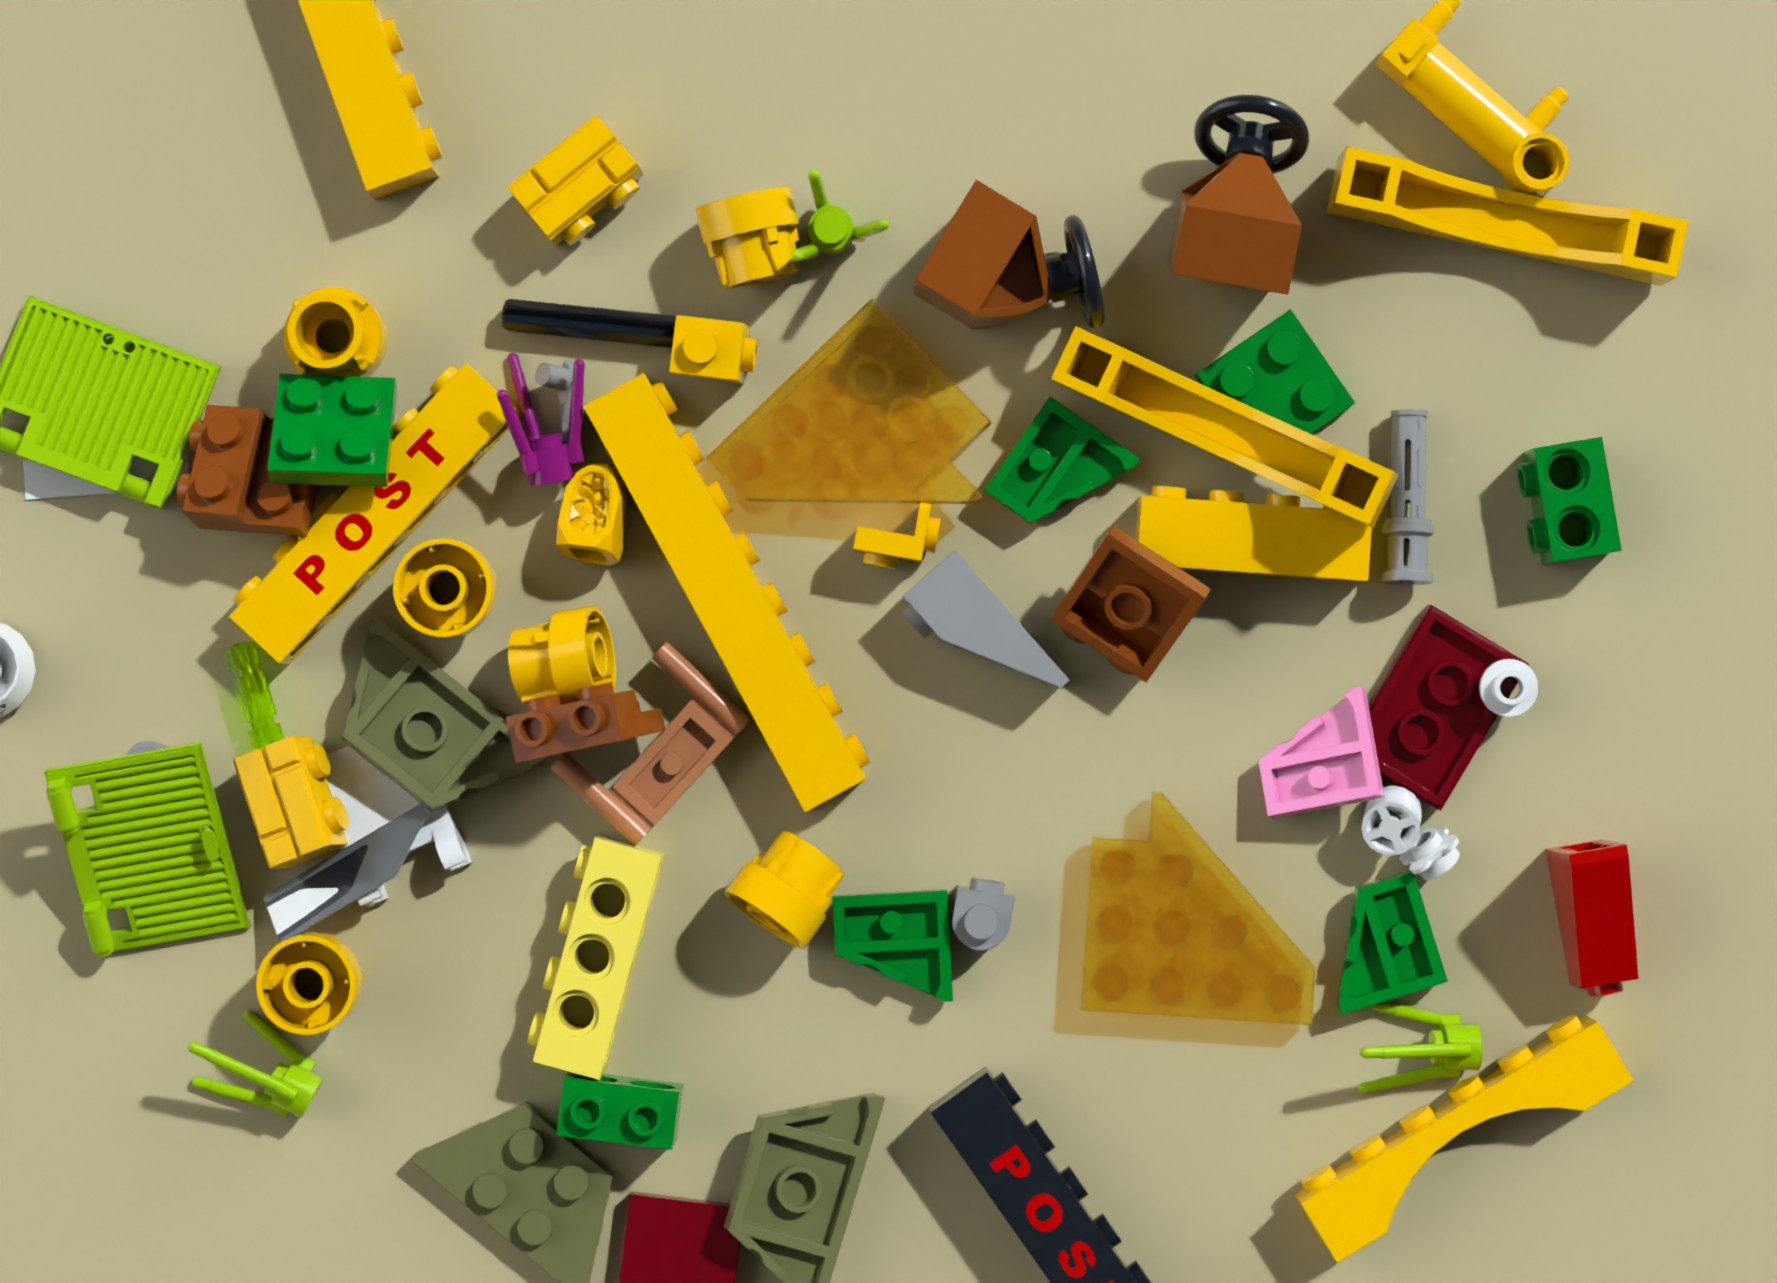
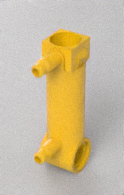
[1374,0,1570,196]

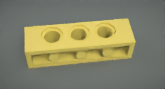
[527,835,666,1080]

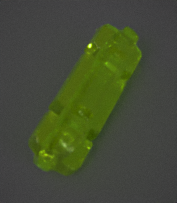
[224,641,284,750]

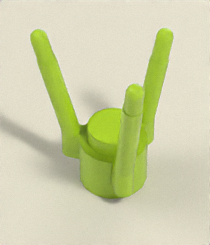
[791,169,889,262]
[1358,1001,1483,1094]
[188,1010,323,1119]

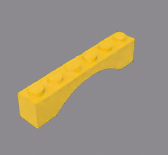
[1326,146,1689,286]
[1051,326,1399,528]
[1294,1014,1634,1263]

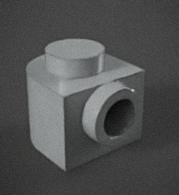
[952,877,1015,950]

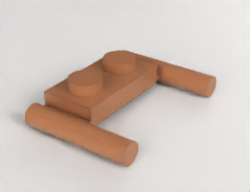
[550,642,751,846]

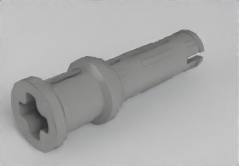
[1381,409,1434,585]

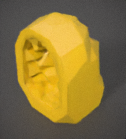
[556,463,628,566]

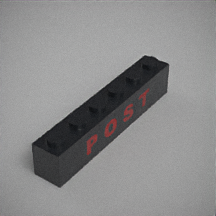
[930,1066,1152,1283]

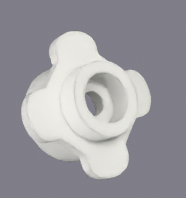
[1400,826,1460,880]

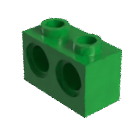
[1517,437,1622,565]
[556,1072,683,1150]

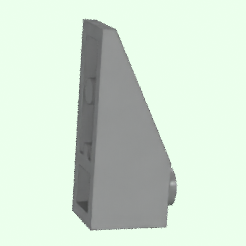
[902,550,1069,688]

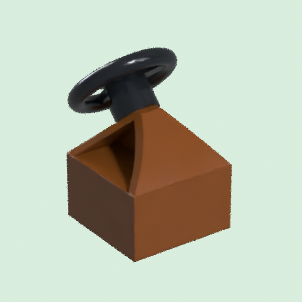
[1168,95,1309,295]
[914,180,1105,329]

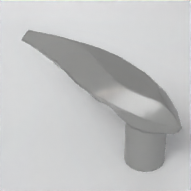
[535,358,586,468]

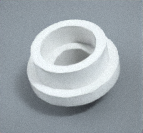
[1479,659,1538,717]

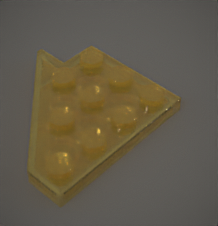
[706,299,991,504]
[1081,792,1316,1025]

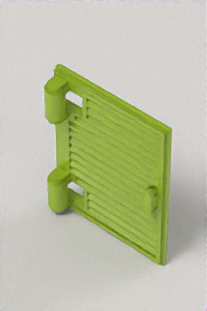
[0,295,222,510]
[45,742,251,957]

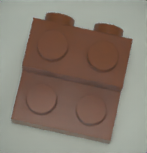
[177,405,318,537]
[1050,525,1211,682]
[506,682,666,763]

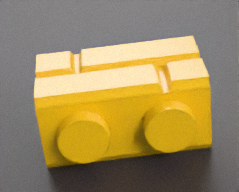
[507,114,643,246]
[233,736,349,869]

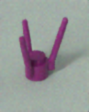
[497,352,585,486]

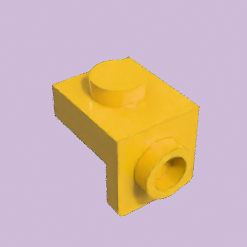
[669,315,758,385]
[853,502,941,569]

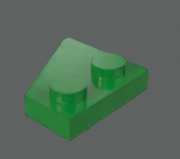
[983,396,1140,524]
[1336,870,1448,1014]
[832,889,953,1002]

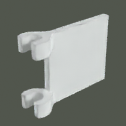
[325,746,473,908]

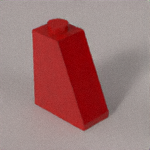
[1545,839,1639,996]

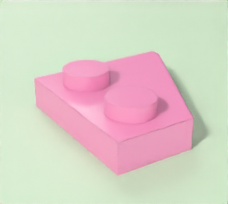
[1258,686,1385,819]

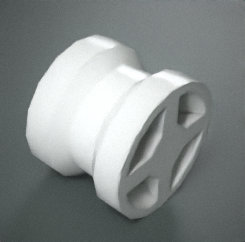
[1361,785,1422,856]

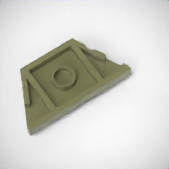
[342,616,547,813]
[724,1093,885,1283]
[410,1102,614,1283]

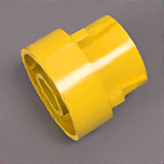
[695,187,800,289]
[284,287,387,377]
[393,538,497,638]
[508,606,616,704]
[724,831,844,950]
[256,932,364,1035]

